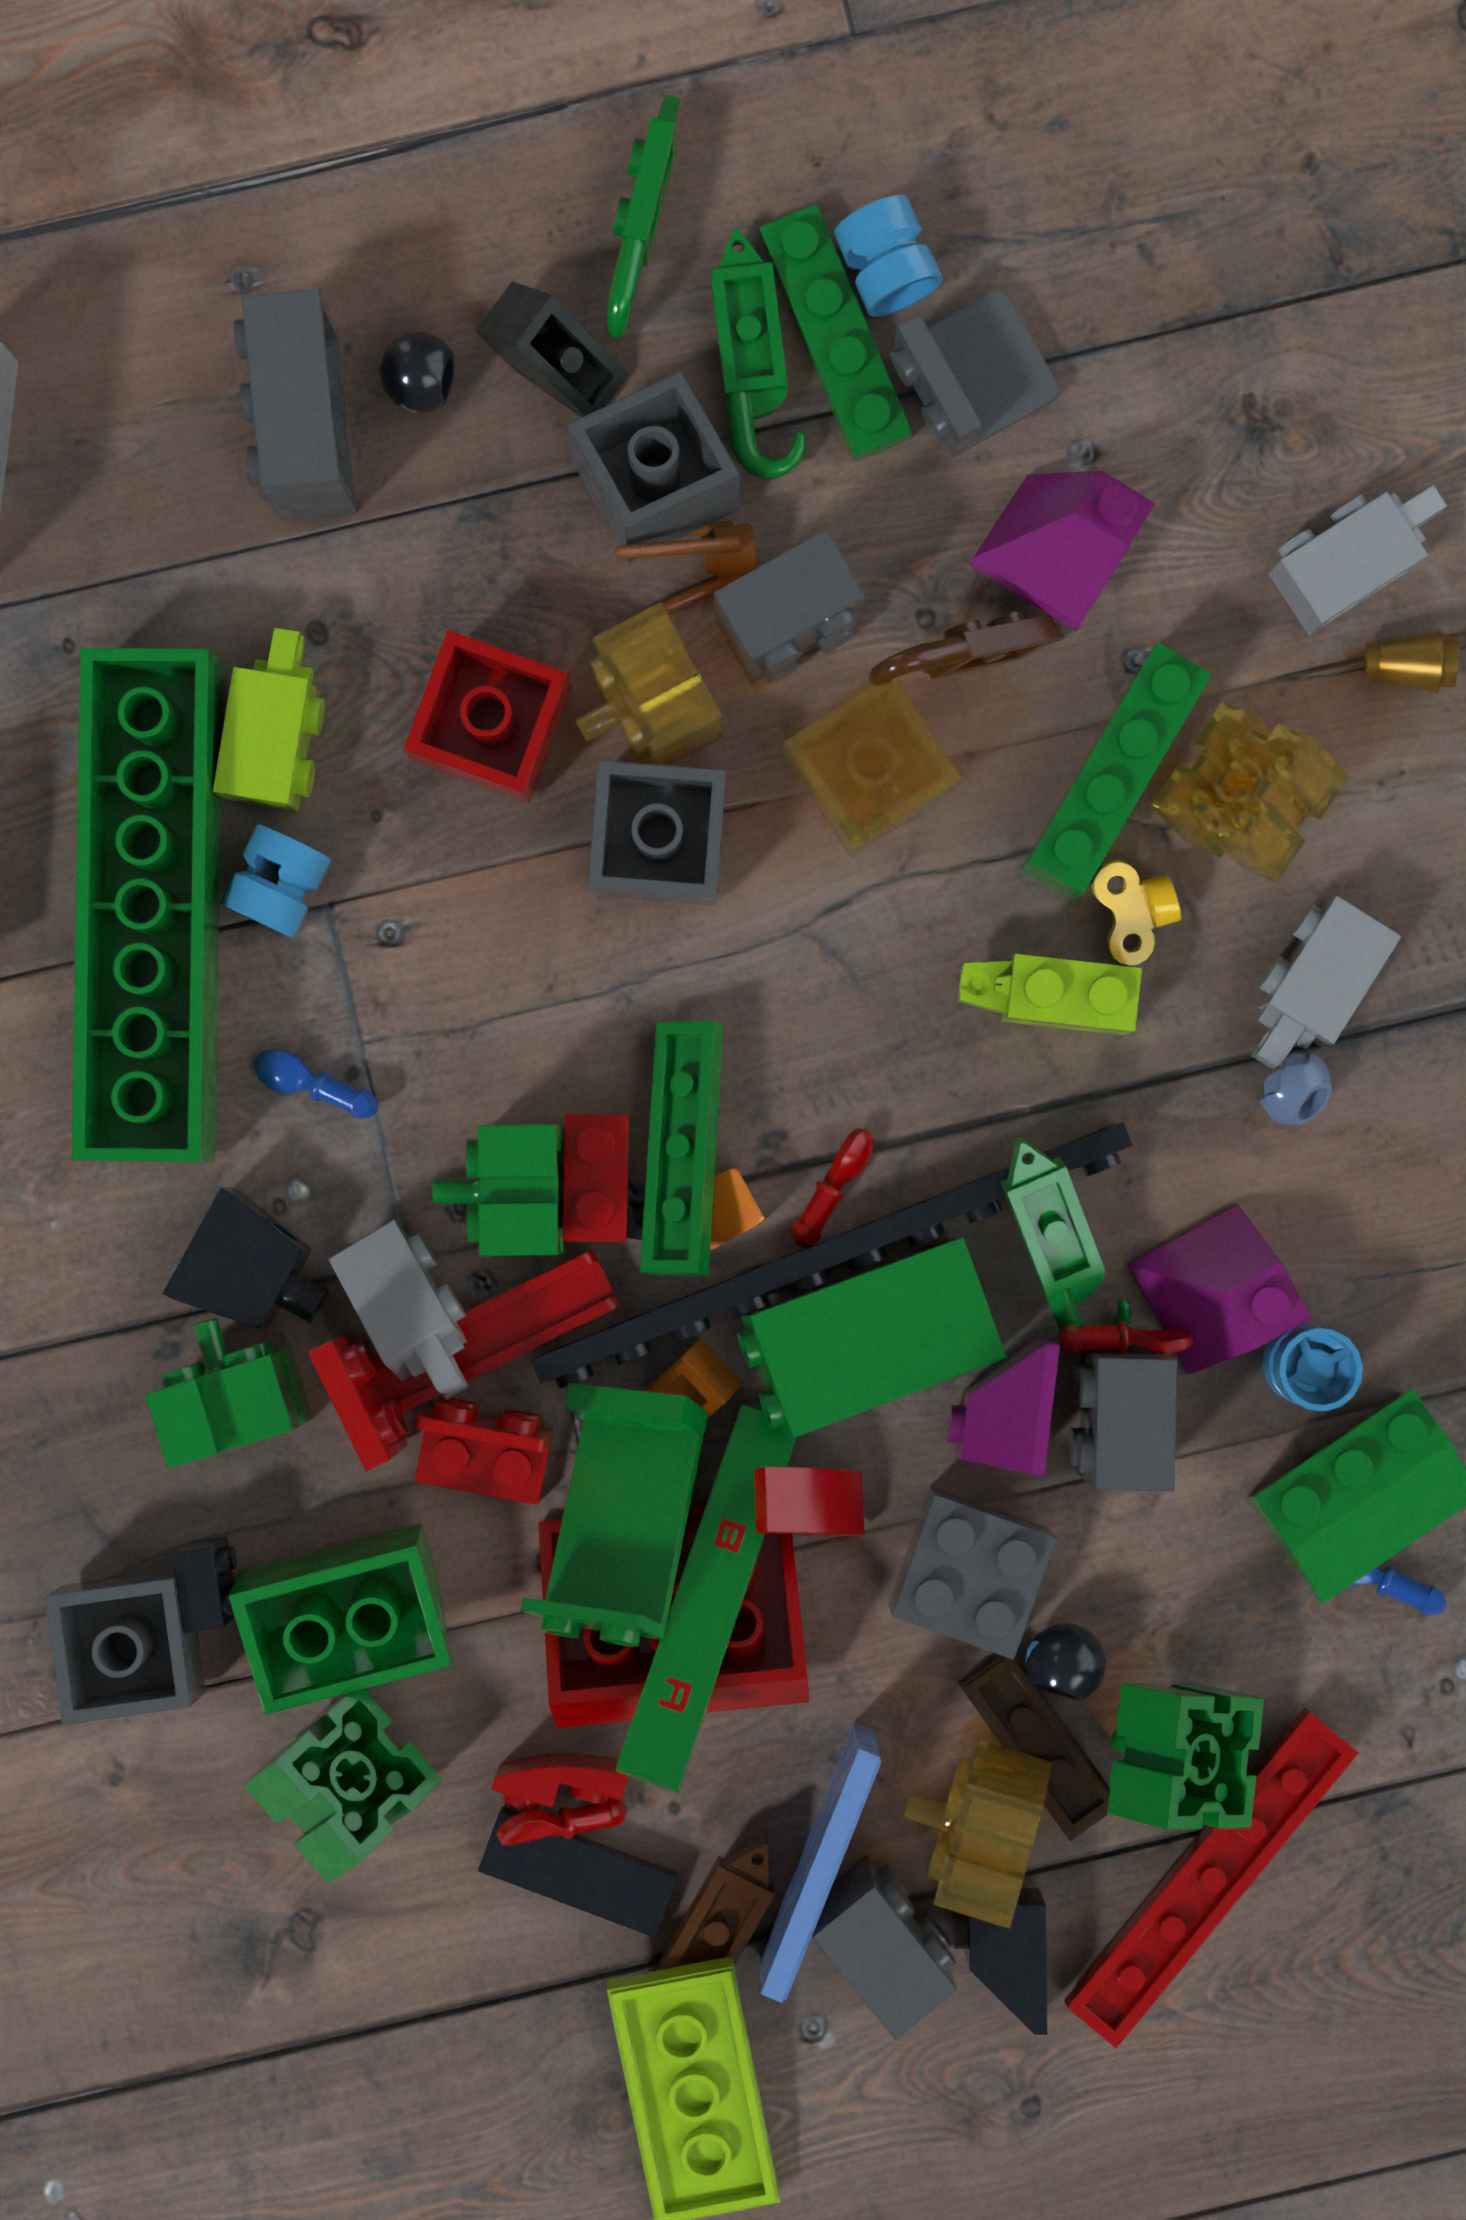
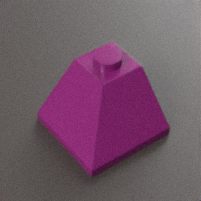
[969,470,1156,631]
[1127,1204,1312,1375]
[947,1336,1060,1476]

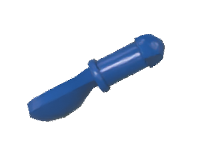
[255,1049,378,1119]
[1350,1565,1447,1615]

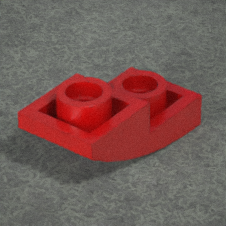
[754,1467,865,1536]
[491,1753,628,1811]

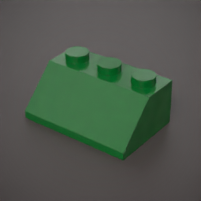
[1247,1388,1466,1604]
[228,1523,452,1715]

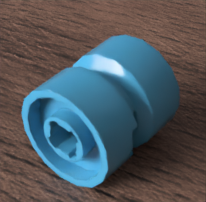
[834,195,943,317]
[219,824,332,939]
[1262,1323,1363,1412]

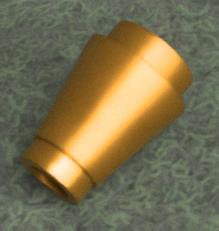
[1364,630,1459,694]

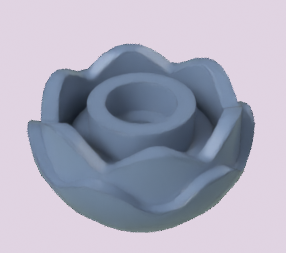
[1259,1053,1332,1125]

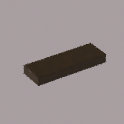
[958,1654,1110,1841]

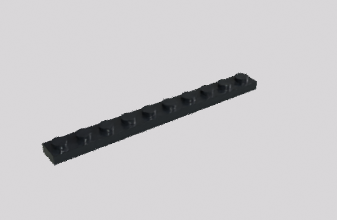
[531,1122,1133,1389]

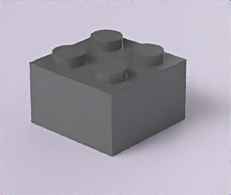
[567,371,740,563]
[714,529,865,684]
[588,760,726,906]
[1069,1351,1177,1492]
[888,1486,1056,1660]
[45,1569,206,1725]
[812,1854,957,2041]

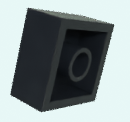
[172,1536,237,1633]

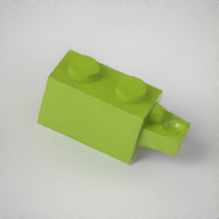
[213,628,325,812]
[958,954,1142,1036]

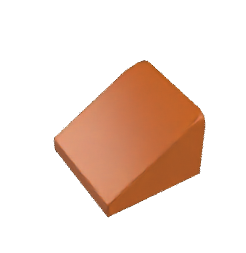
[710,1165,766,1250]
[644,1339,741,1418]

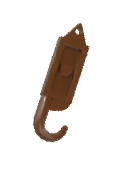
[869,611,1065,686]
[657,1837,775,1970]

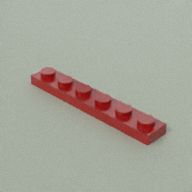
[1064,1707,1359,2049]

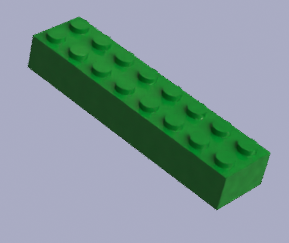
[71,648,223,1162]

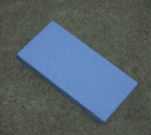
[759,1722,882,2003]

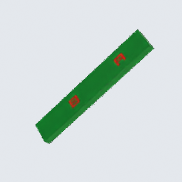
[616,1404,798,1793]

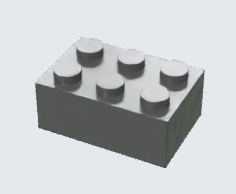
[234,288,357,520]

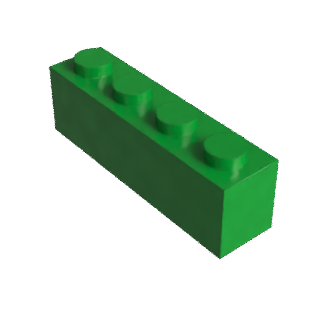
[1021,642,1212,901]

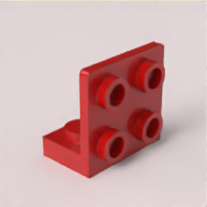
[414,1397,554,1505]

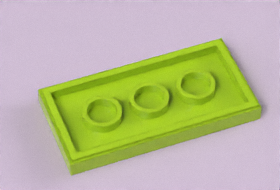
[607,1956,780,2220]

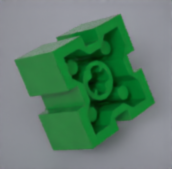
[432,1124,566,1256]
[145,1318,313,1469]
[1107,1683,1264,1830]
[244,1689,443,1884]

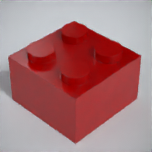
[403,629,572,804]

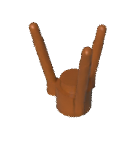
[614,520,757,623]

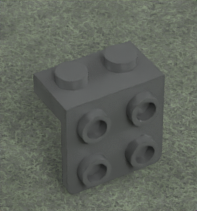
[890,290,1059,458]

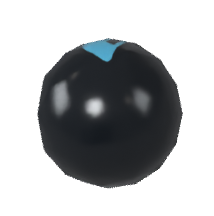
[379,332,455,413]
[1025,1623,1106,1701]

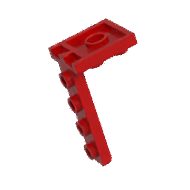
[308,1249,621,1472]

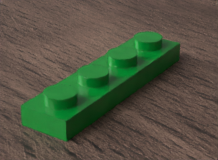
[759,203,912,462]
[640,1021,724,1276]

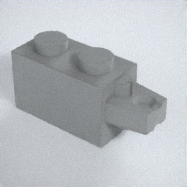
[1268,485,1447,636]
[1251,896,1402,1070]
[328,1220,469,1400]

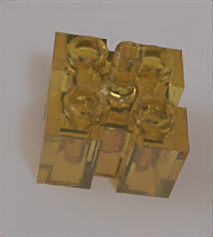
[576,602,723,766]
[1151,702,1349,883]
[904,1740,1052,1929]

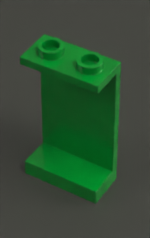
[737,1237,1007,1438]
[520,1383,708,1647]

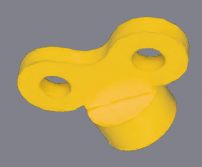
[1091,859,1181,966]

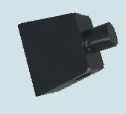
[162,1187,329,1329]

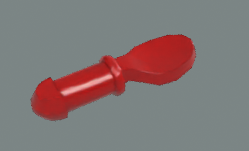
[792,1128,874,1247]
[1059,1322,1193,1355]
[497,1797,627,1846]

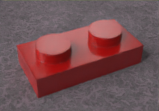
[563,1114,630,1242]

